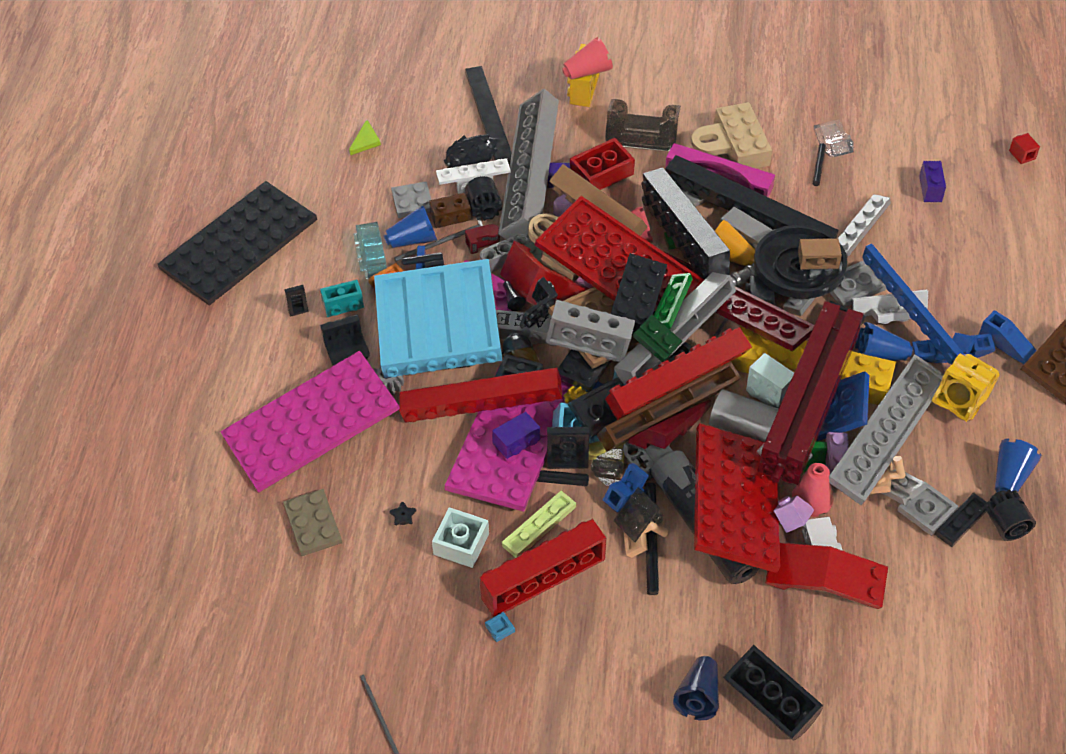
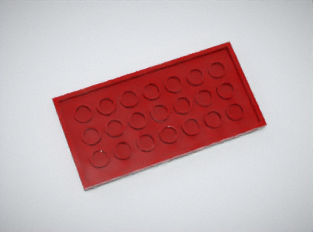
[535,196,704,316]
[694,423,780,573]

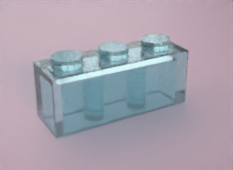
[353,222,387,279]

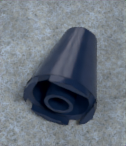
[673,656,719,721]

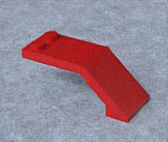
[500,241,590,305]
[765,543,888,609]

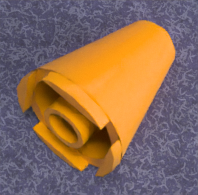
[715,220,755,267]

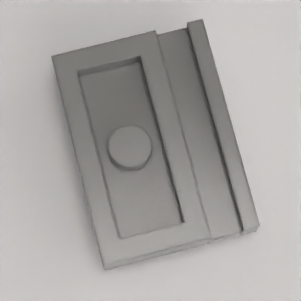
[882,469,927,505]

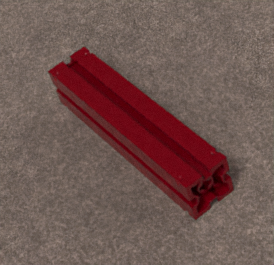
[758,301,864,485]

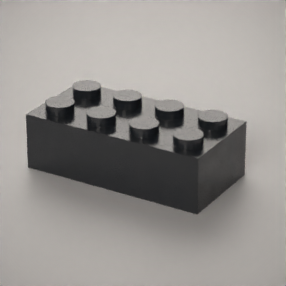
[611,253,667,335]

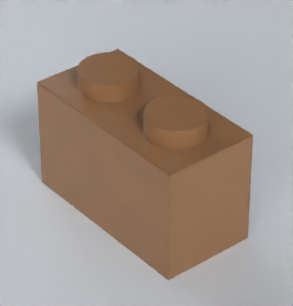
[798,239,842,269]

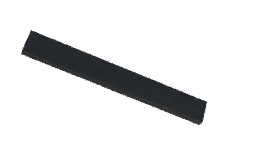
[465,66,512,165]

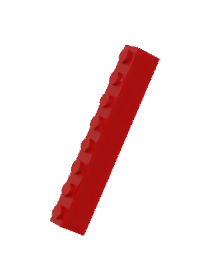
[605,327,752,420]
[399,368,562,423]

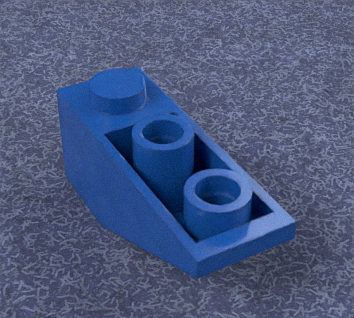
[979,310,1037,365]

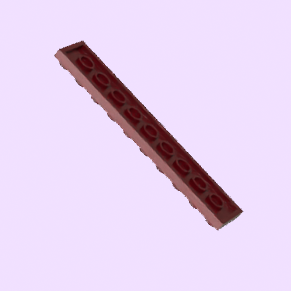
[663,251,815,352]

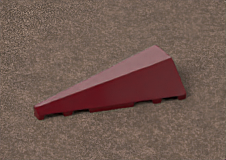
[628,400,711,449]

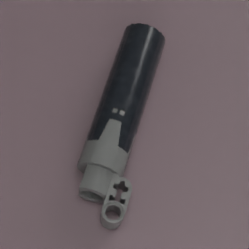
[623,441,760,584]

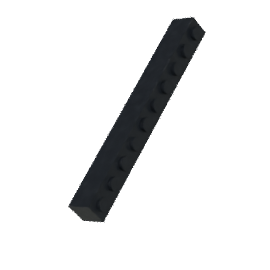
[665,155,839,239]

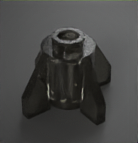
[591,448,627,487]

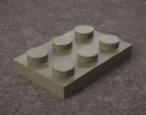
[283,489,342,556]

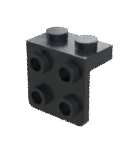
[519,277,558,329]
[320,314,370,366]

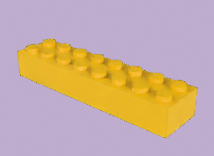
[731,326,896,405]

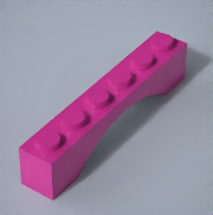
[665,143,775,197]

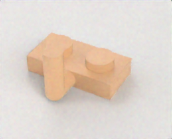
[870,456,906,494]
[623,510,668,558]

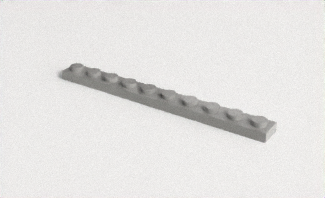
[783,194,891,316]

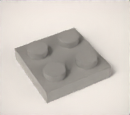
[391,182,431,218]
[897,481,958,536]

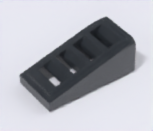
[284,285,309,317]

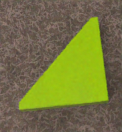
[349,120,381,155]

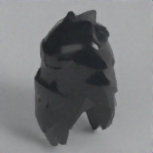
[444,134,498,168]

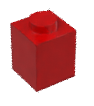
[1009,133,1040,164]

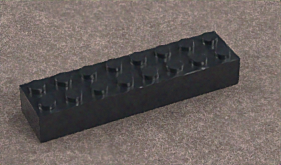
[641,167,730,280]

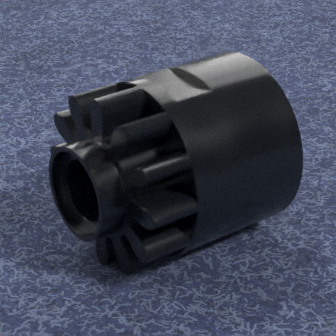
[465,176,503,221]
[985,490,1036,541]

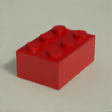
[570,138,635,190]

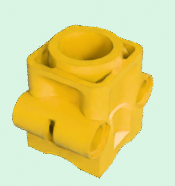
[931,353,1000,422]

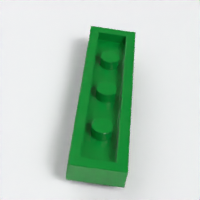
[654,273,693,329]

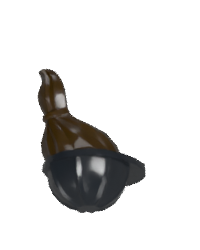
[502,334,544,370]

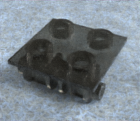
[613,487,663,543]

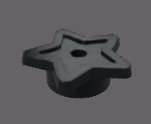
[389,502,417,526]

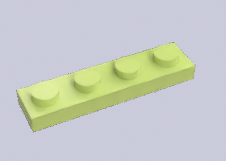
[502,491,576,558]

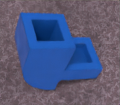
[603,463,649,513]

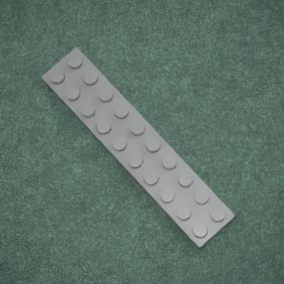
[829,354,944,505]

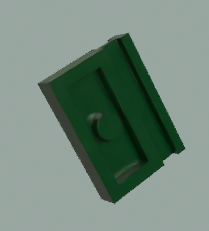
[632,315,682,362]

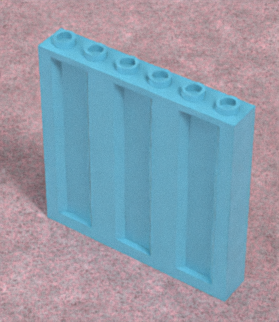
[374,259,503,378]

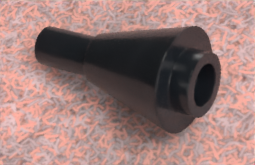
[503,281,526,311]

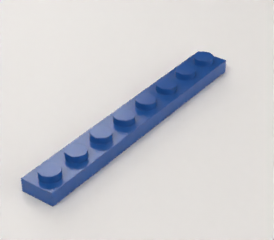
[862,243,965,365]

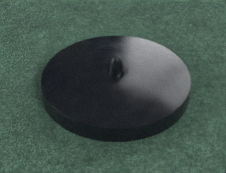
[754,225,847,299]

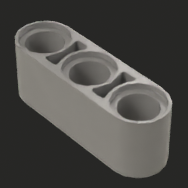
[480,234,530,272]

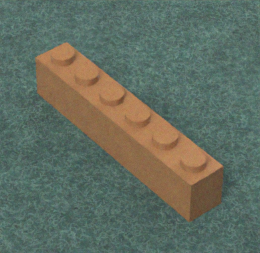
[550,164,648,236]

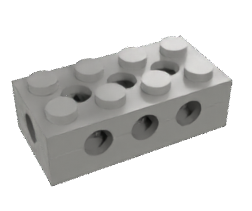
[546,300,635,362]

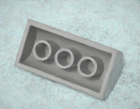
[709,389,779,442]

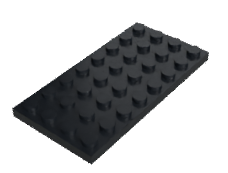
[158,181,317,306]

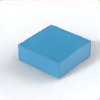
[485,612,515,642]

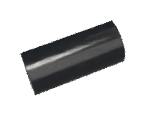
[723,645,823,741]

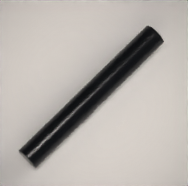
[812,144,826,186]

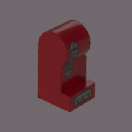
[465,224,500,254]

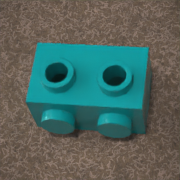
[320,280,364,317]

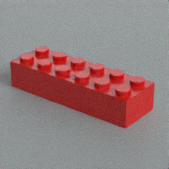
[480,519,606,617]

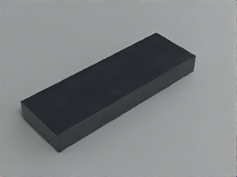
[935,493,987,547]

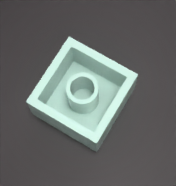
[746,353,794,409]
[432,507,489,568]

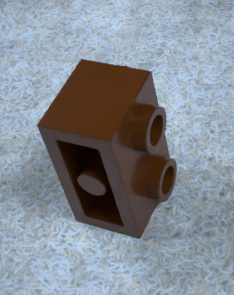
[429,193,471,228]

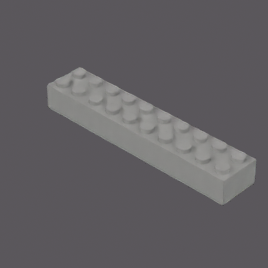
[499,89,559,239]

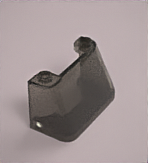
[605,99,681,151]

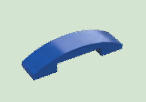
[912,333,995,363]

